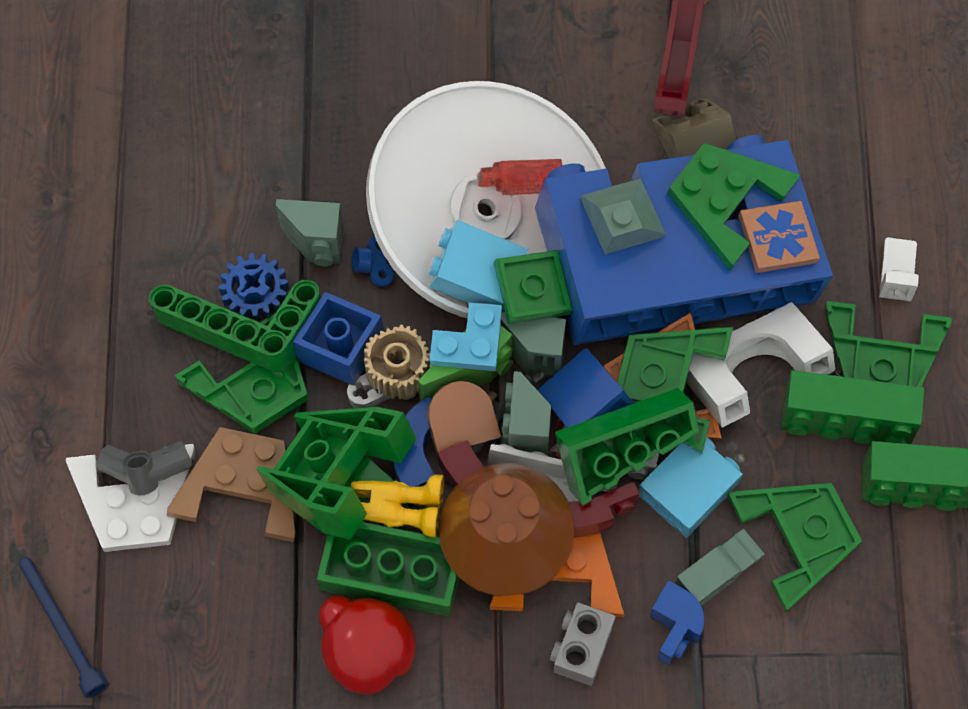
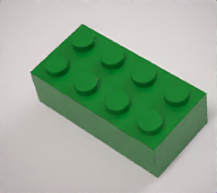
[780,370,924,444]
[861,441,968,511]
[317,522,459,617]

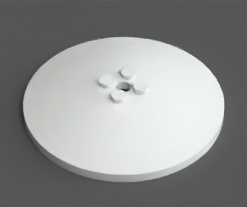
[366,81,606,318]

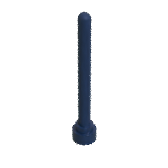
[19,557,109,698]

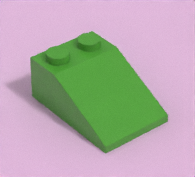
[418,325,513,401]

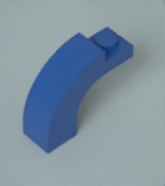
[394,397,434,487]

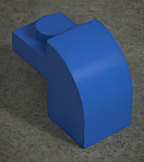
[650,580,704,665]

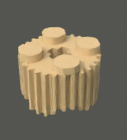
[364,325,430,400]

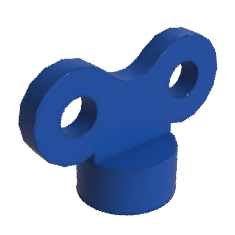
[352,236,394,287]

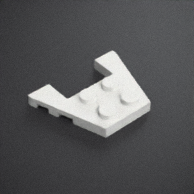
[66,444,195,552]

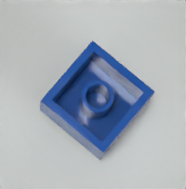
[293,292,384,386]

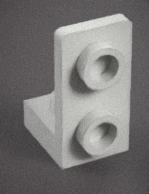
[879,238,919,301]

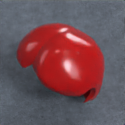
[319,596,416,695]

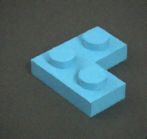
[430,302,502,371]

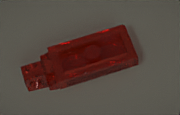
[477,159,562,195]

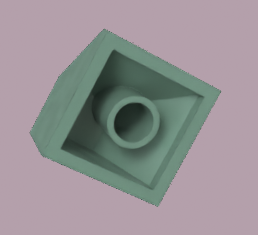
[580,178,666,254]

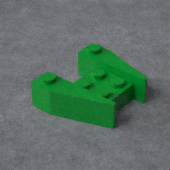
[256,407,417,540]

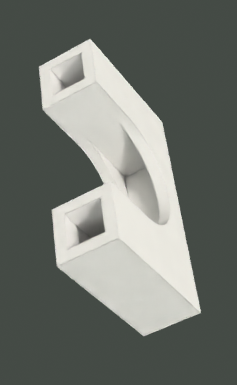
[686,302,835,427]

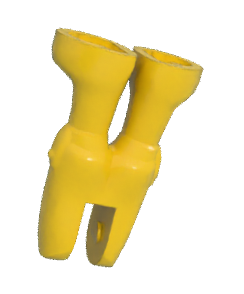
[349,475,444,538]

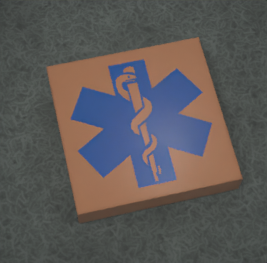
[738,201,820,273]

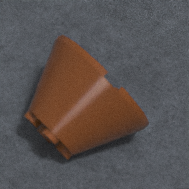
[439,463,574,596]

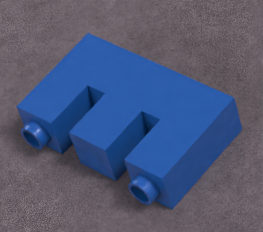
[535,135,833,345]

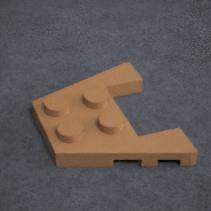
[167,427,295,542]

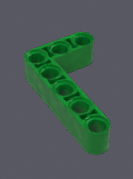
[149,280,322,372]

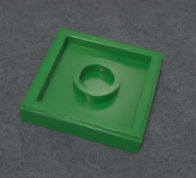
[494,250,573,324]

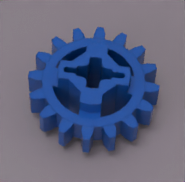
[219,253,289,322]

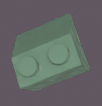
[275,199,344,267]

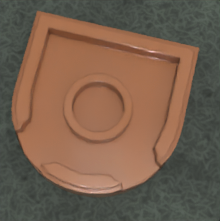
[427,381,501,455]

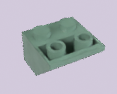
[501,312,566,378]
[502,372,551,456]

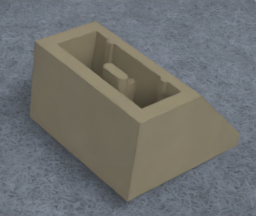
[652,98,736,158]

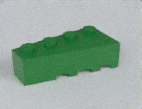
[555,388,699,506]

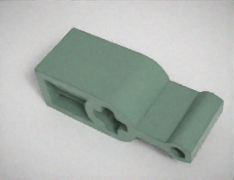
[675,529,765,606]

